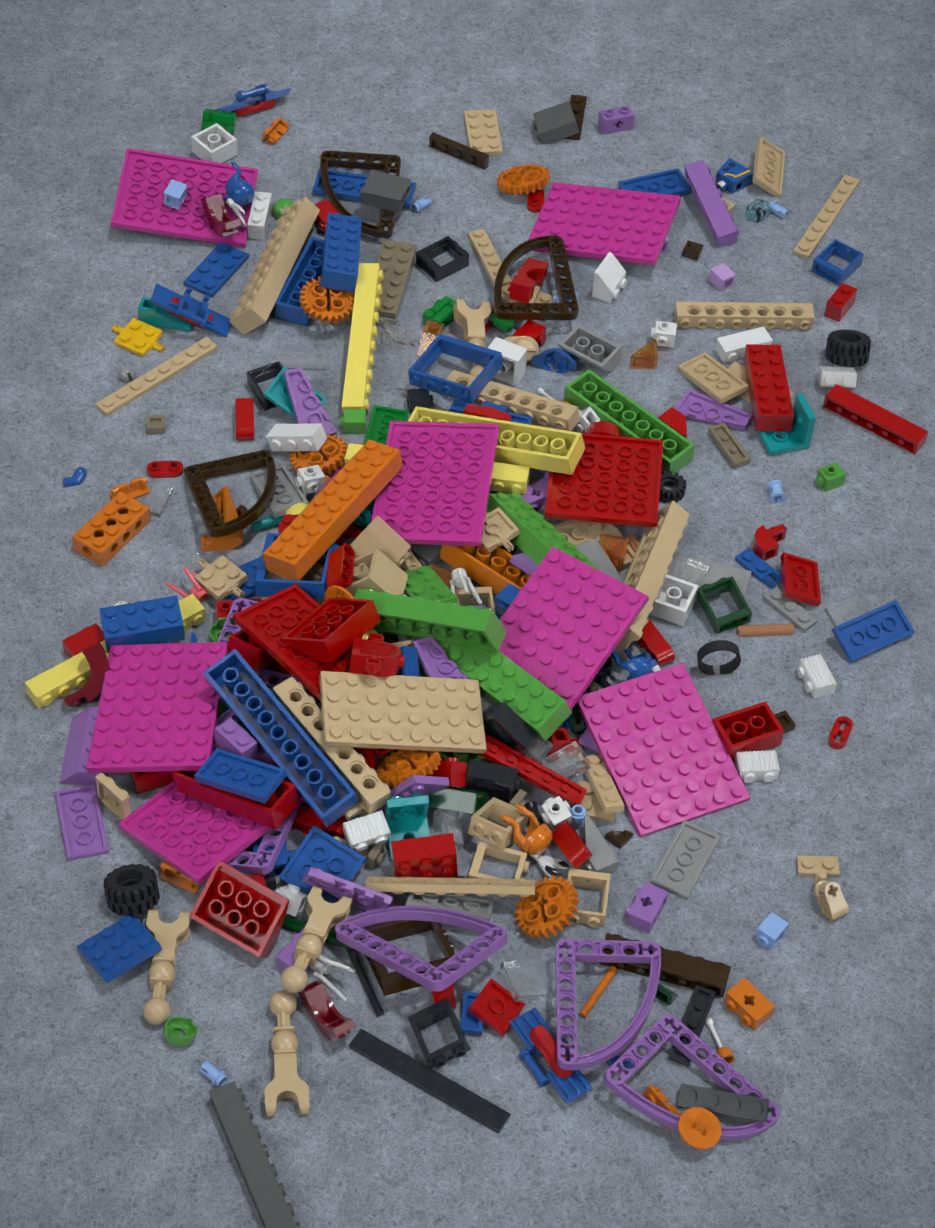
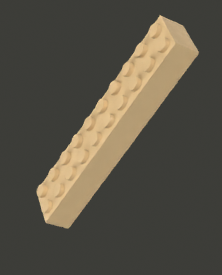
[229,197,320,334]
[614,501,690,653]

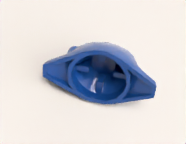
[532,348,577,374]

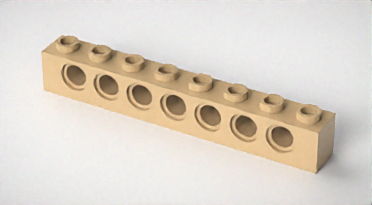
[674,302,815,330]
[446,370,580,431]
[272,677,390,814]

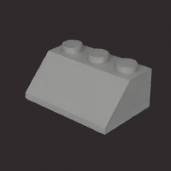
[558,325,622,372]

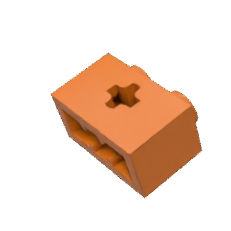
[724,977,775,1031]

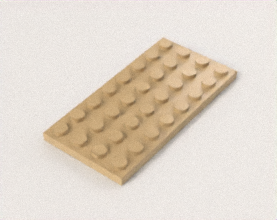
[319,671,486,753]

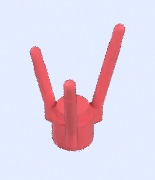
[165,567,210,603]

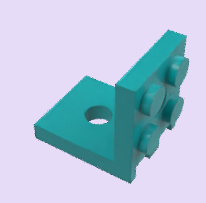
[757,393,816,456]
[385,794,430,862]

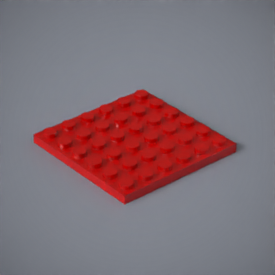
[545,433,663,527]

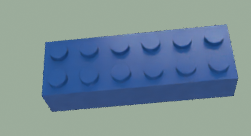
[320,212,362,293]
[275,237,327,327]

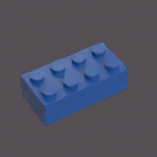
[99,595,185,653]

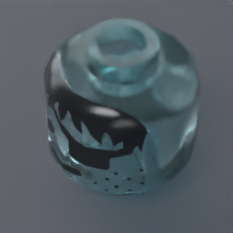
[745,199,770,222]

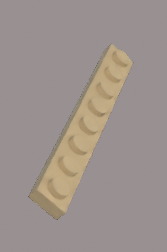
[793,175,860,260]
[468,229,523,313]
[95,337,218,416]
[366,876,535,897]

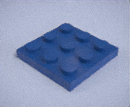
[279,825,366,903]
[77,915,162,984]

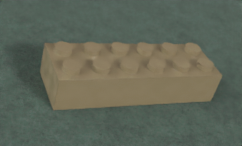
[376,239,417,327]

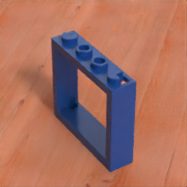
[408,334,503,403]
[255,533,339,599]

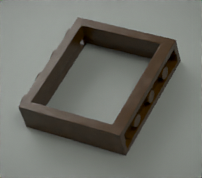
[360,920,457,996]

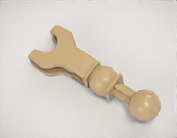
[453,298,491,377]
[280,885,353,993]
[143,909,191,1025]
[264,990,310,1117]

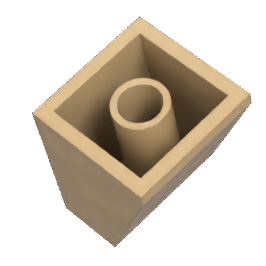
[350,515,411,567]
[345,549,408,597]

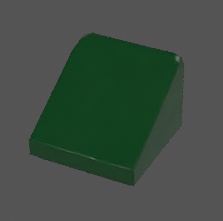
[656,983,678,1005]

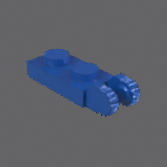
[735,548,782,589]

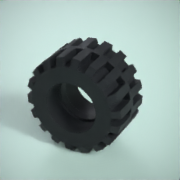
[825,329,871,367]
[103,864,160,916]

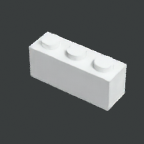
[247,191,272,240]
[715,327,773,363]
[266,423,327,451]

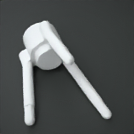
[449,568,482,605]
[310,955,355,1001]

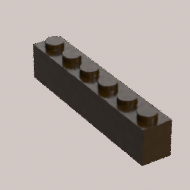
[599,933,731,997]

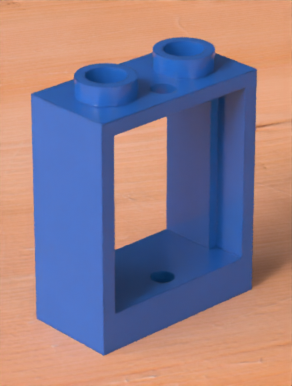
[811,239,863,286]

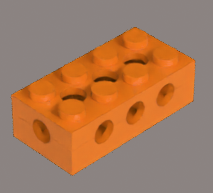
[72,491,151,567]

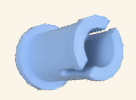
[411,195,432,213]
[767,201,789,219]
[570,805,586,827]
[199,1061,228,1087]

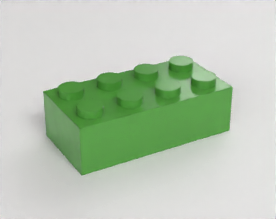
[403,566,458,604]

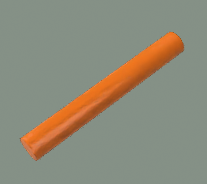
[578,966,618,1019]

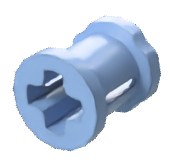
[767,480,786,503]

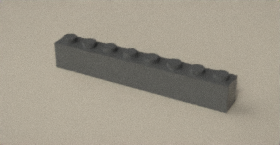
[209,1081,301,1228]

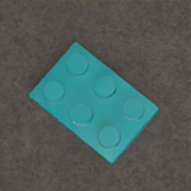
[263,366,327,420]

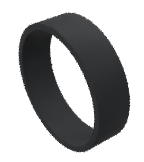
[697,640,741,675]

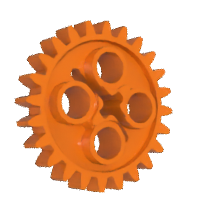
[497,163,550,195]
[299,276,355,325]
[289,433,347,474]
[376,749,441,788]
[514,875,580,940]

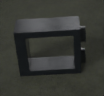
[416,236,469,282]
[247,361,283,411]
[482,701,539,753]
[465,759,521,804]
[407,998,471,1068]

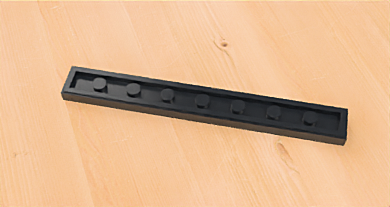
[349,1029,511,1134]

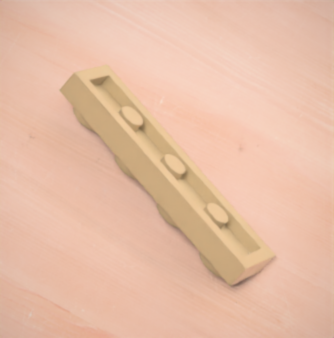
[580,755,625,813]

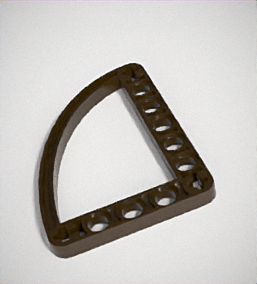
[320,151,401,239]
[493,235,579,320]
[184,450,277,538]

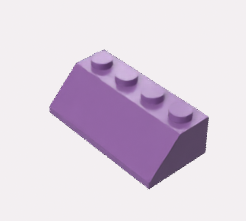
[59,707,100,785]

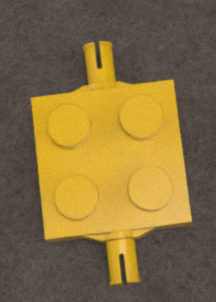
[112,318,165,357]

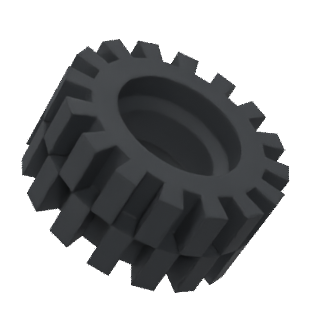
[659,471,686,503]

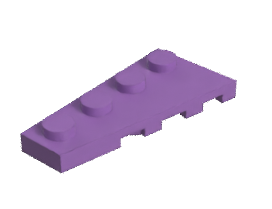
[283,367,337,435]
[675,389,753,431]
[412,636,469,679]
[375,775,449,814]
[302,867,393,912]

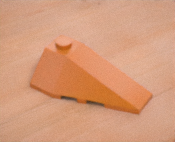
[201,485,243,553]

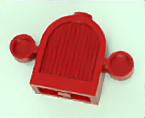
[349,633,405,677]

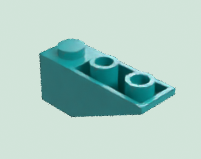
[138,297,193,332]

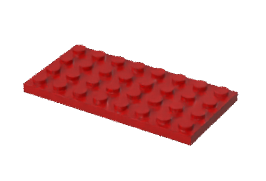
[233,584,396,701]

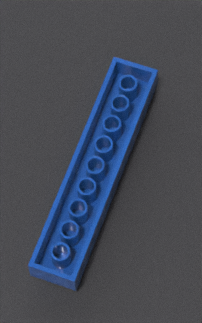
[203,649,359,828]

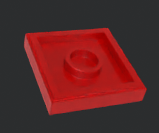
[467,978,525,1037]

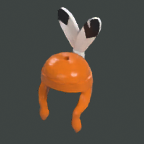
[500,804,569,877]

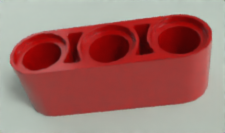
[235,398,254,441]
[326,543,355,589]
[636,618,675,667]
[291,806,350,839]
[552,820,593,869]

